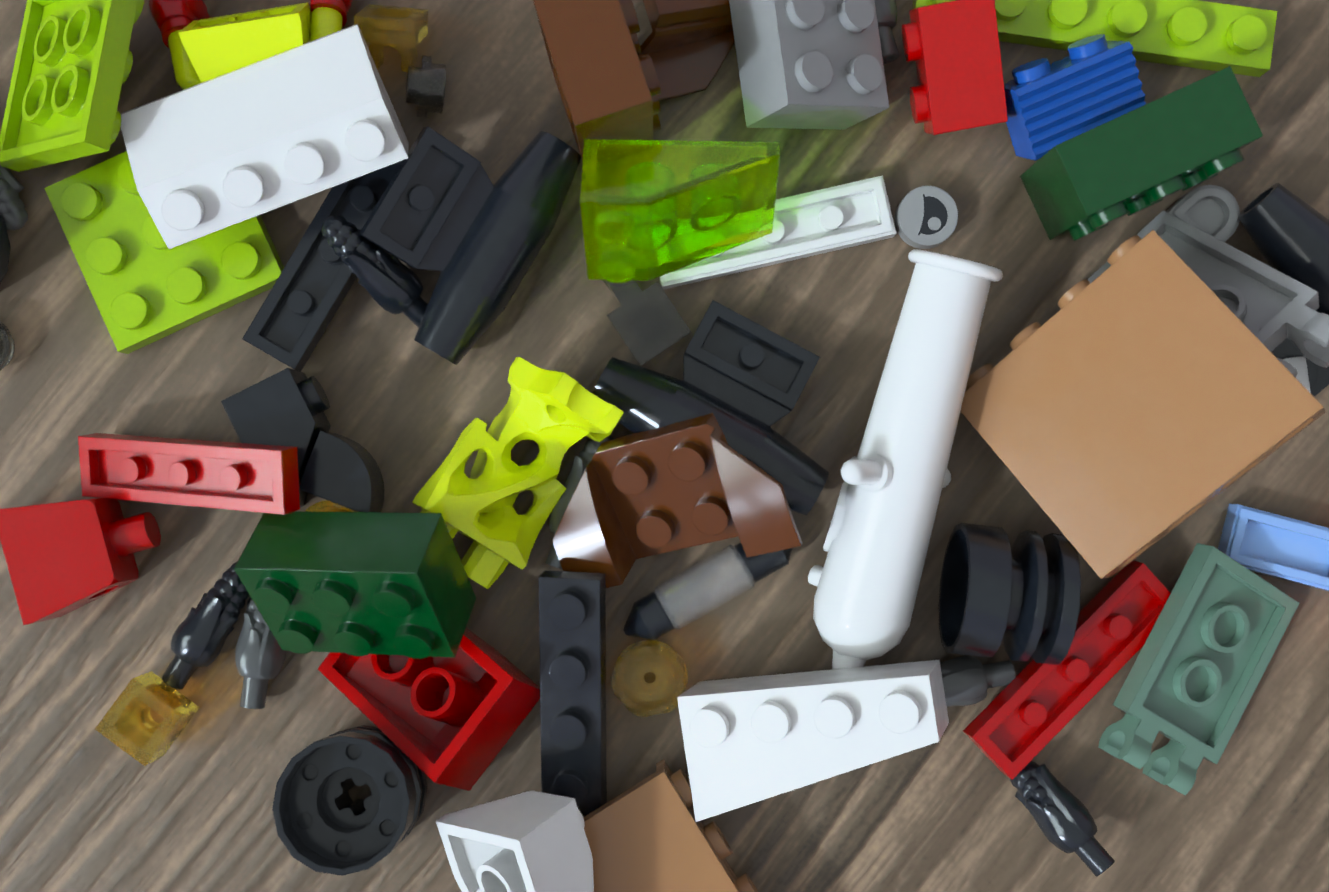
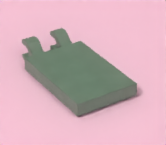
[1098,543,1300,795]

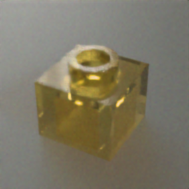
[95,671,200,766]

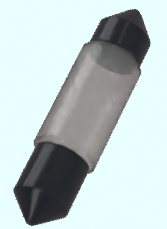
[623,542,793,640]

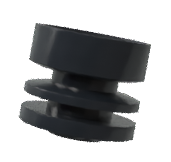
[938,523,1081,665]
[272,725,428,876]

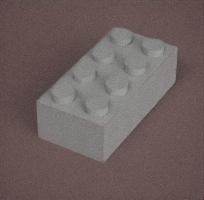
[729,0,890,130]

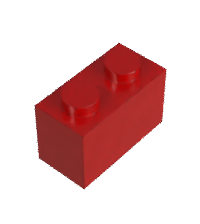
[902,0,1008,135]

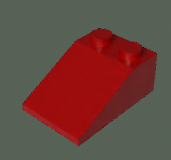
[317,627,540,791]

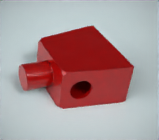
[0,498,161,625]

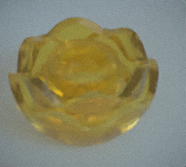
[611,640,688,717]

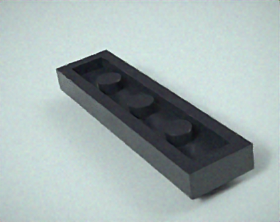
[242,160,403,372]
[539,570,607,817]

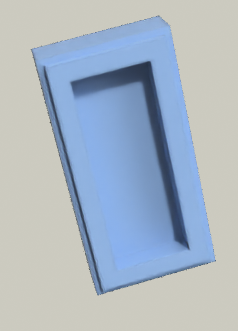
[1218,504,1329,591]

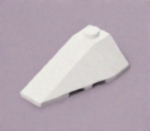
[436,790,594,892]

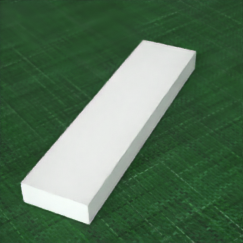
[649,175,896,290]

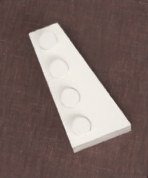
[677,660,949,822]

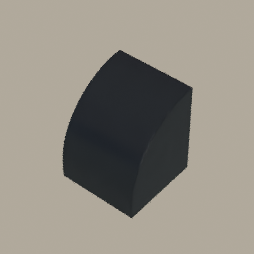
[299,431,385,512]

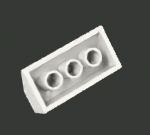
[121,24,409,249]

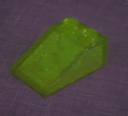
[580,139,780,283]

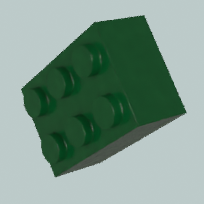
[1020,66,1263,241]
[234,511,476,659]

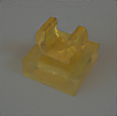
[354,4,428,72]

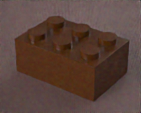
[533,0,661,174]

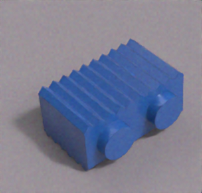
[1004,34,1146,161]

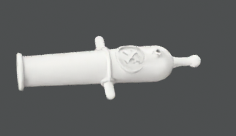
[808,249,1003,669]

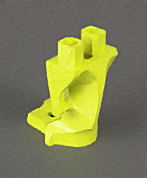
[412,357,624,589]

